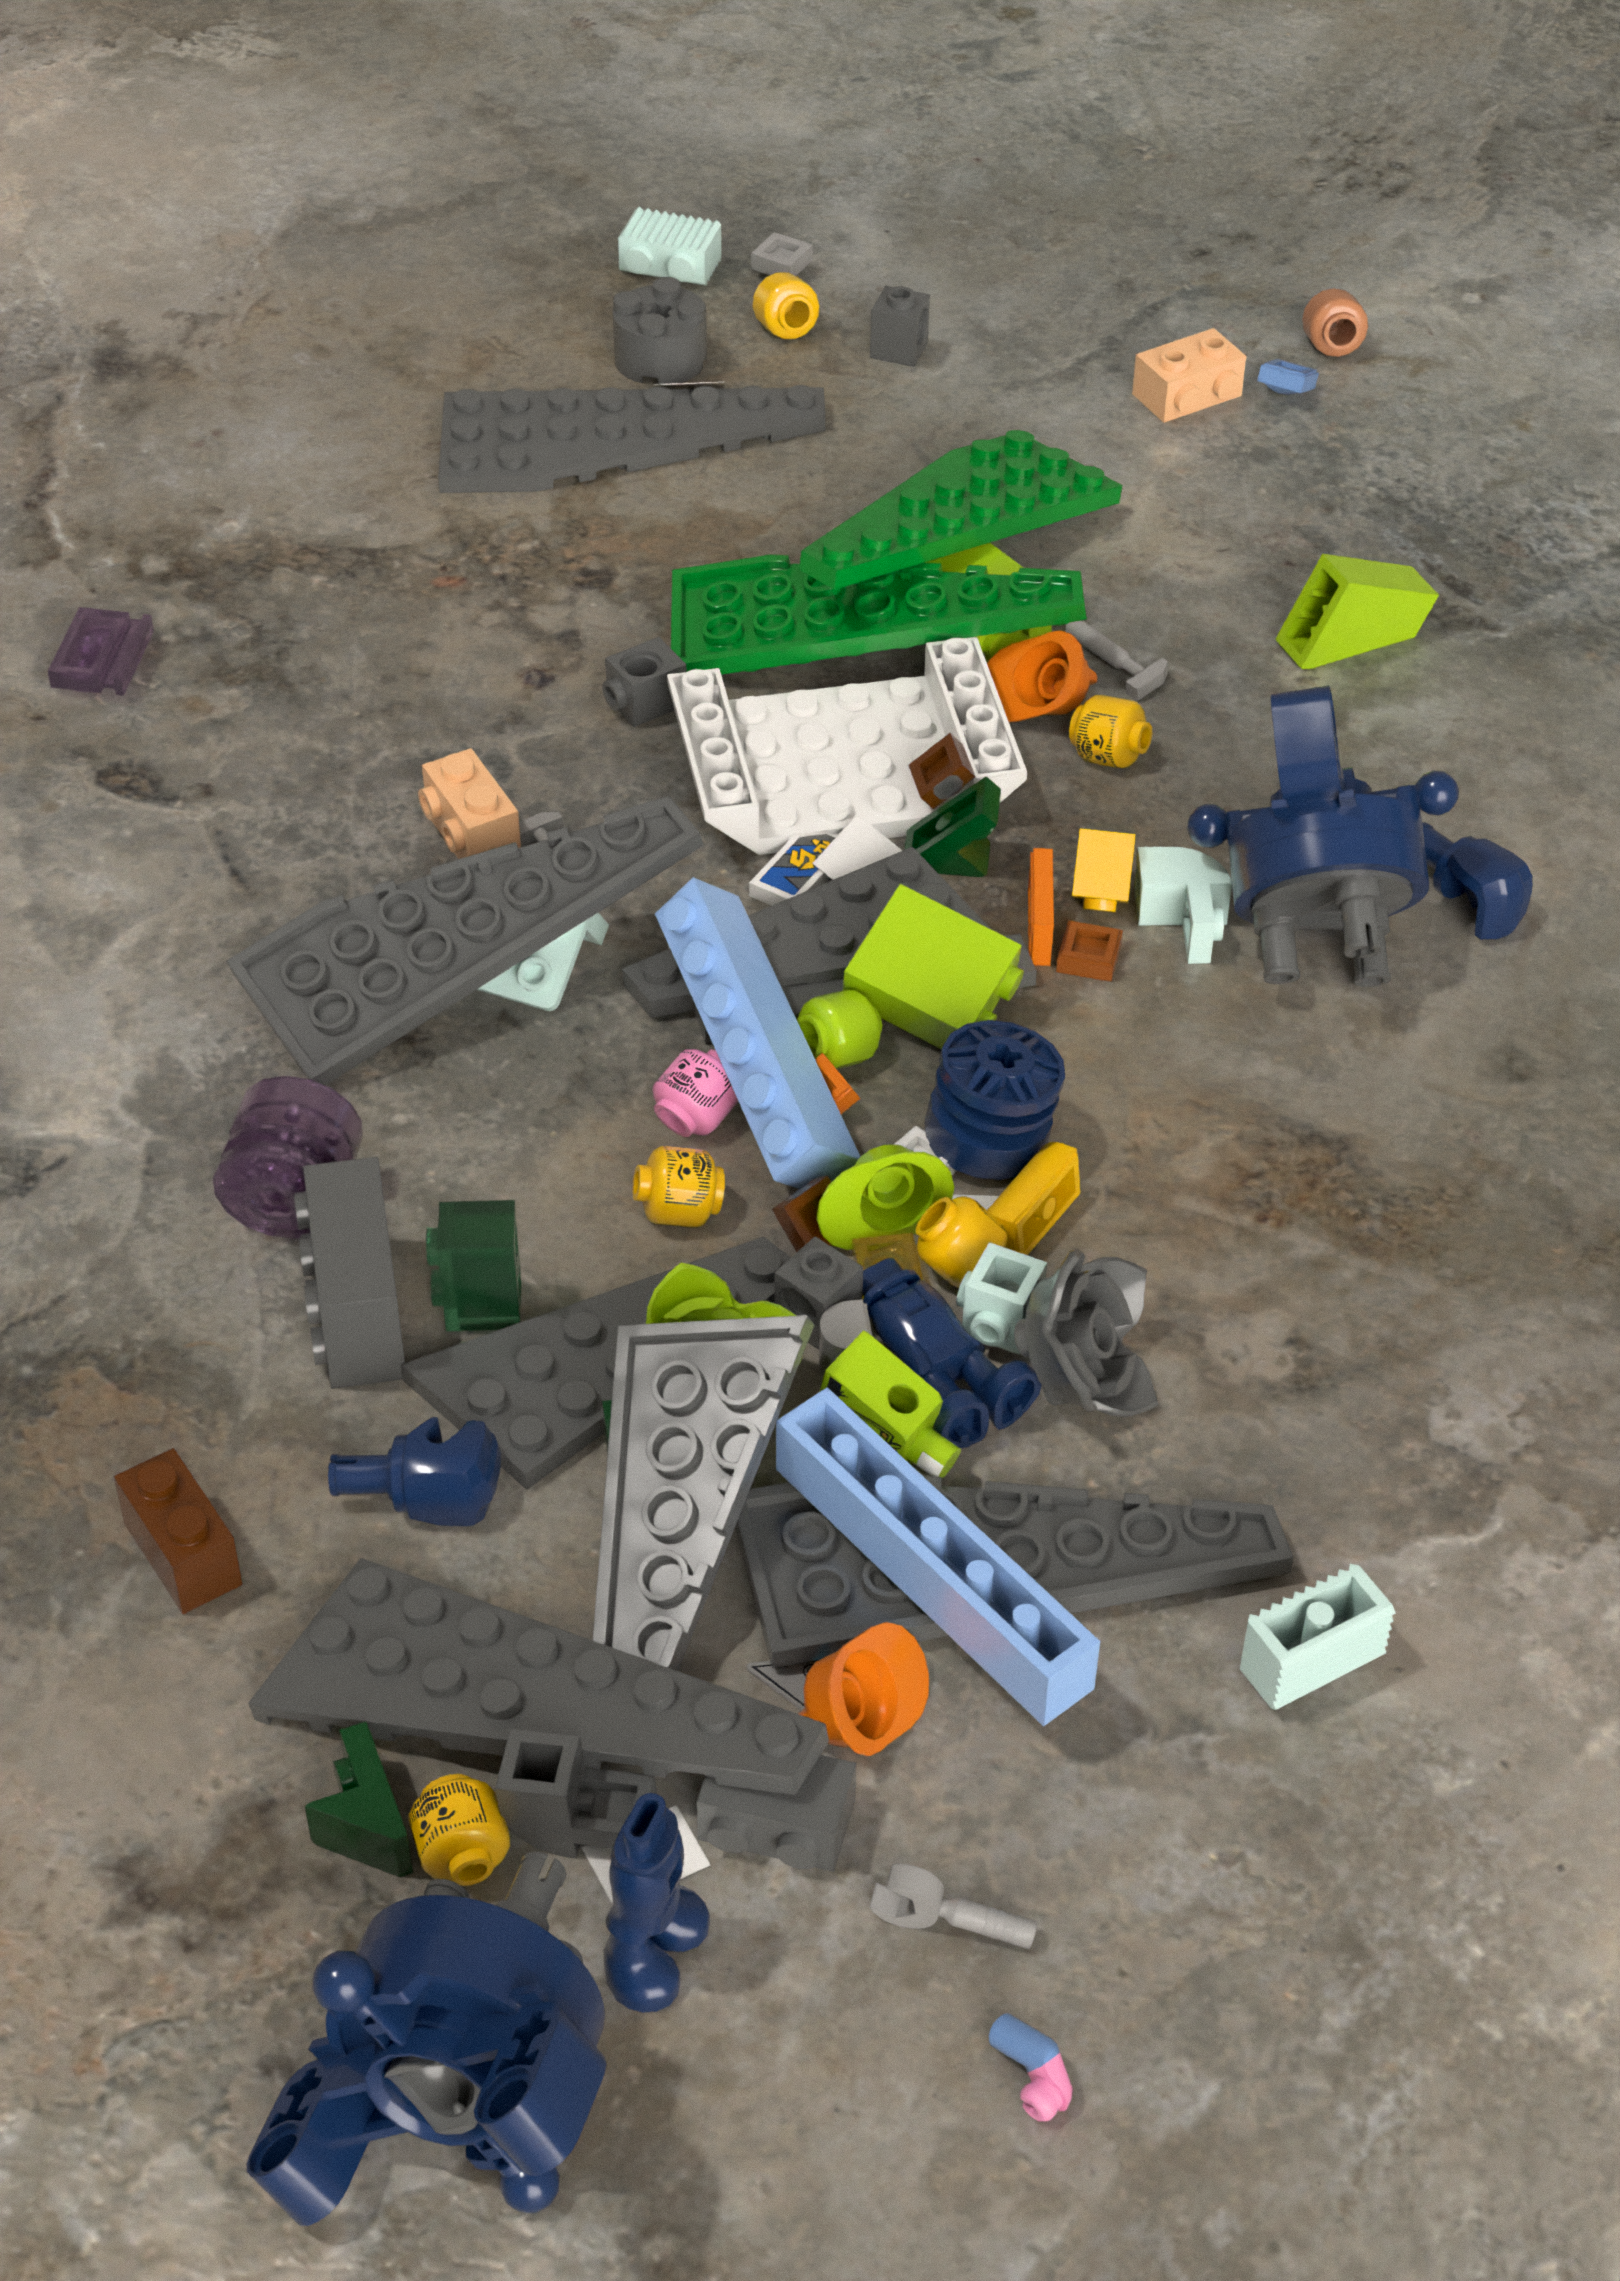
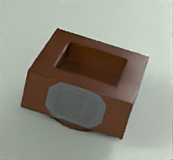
[908,733,976,809]
[772,1175,832,1253]

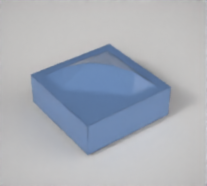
[1257,359,1319,395]

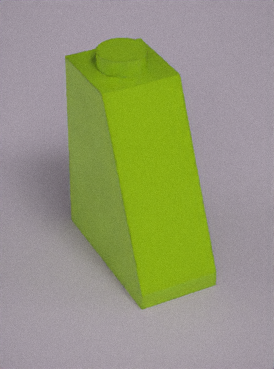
[1275,554,1439,670]

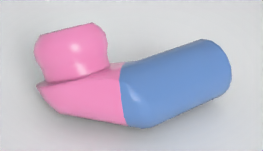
[989,2013,1073,2122]

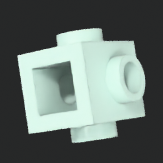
[956,1242,1047,1355]

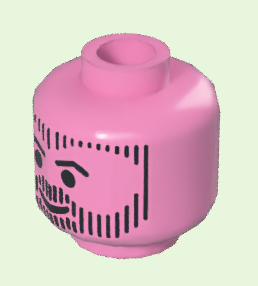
[653,1049,738,1137]

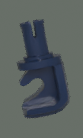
[1422,822,1533,940]
[328,1417,501,1526]

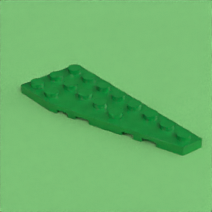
[799,430,1123,590]
[671,554,1087,675]

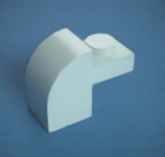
[1133,847,1232,964]

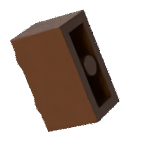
[113,1448,243,1614]

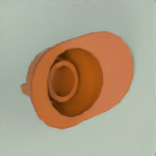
[987,630,1098,722]
[798,1622,929,1757]

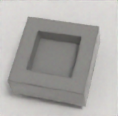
[751,232,813,276]

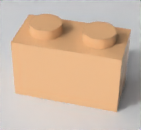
[1132,328,1246,423]
[418,748,521,859]

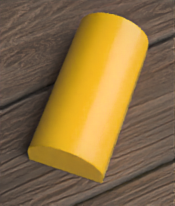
[987,1142,1081,1255]

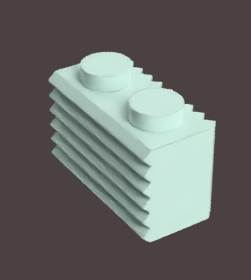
[618,206,722,286]
[1240,1564,1396,1710]

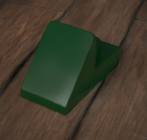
[904,776,1001,877]
[305,1721,413,1877]

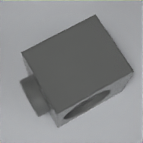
[870,286,930,367]
[602,637,687,727]
[775,1237,863,1350]

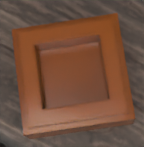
[1056,920,1123,982]

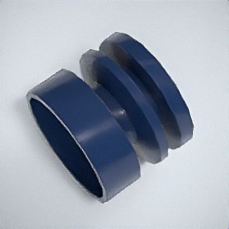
[924,1020,1065,1180]

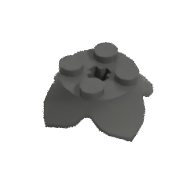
[1014,1249,1159,1417]

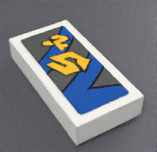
[749,833,839,906]

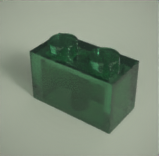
[426,1200,522,1331]

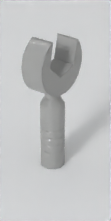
[870,1863,1037,1949]

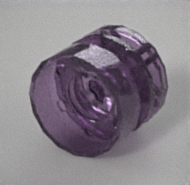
[213,1076,363,1239]

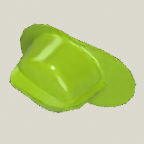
[816,1145,955,1250]

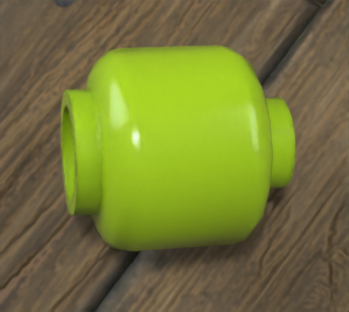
[797,990,882,1069]

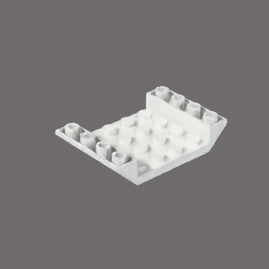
[667,637,1027,855]

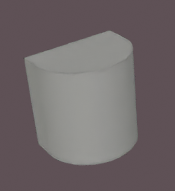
[819,1299,872,1377]

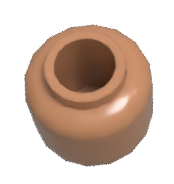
[1302,288,1368,357]

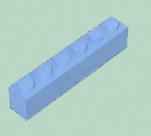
[655,877,860,1189]
[776,1388,1100,1727]

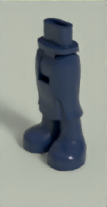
[862,1258,1042,1448]
[603,1793,710,2013]

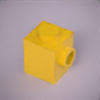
[1072,828,1136,913]

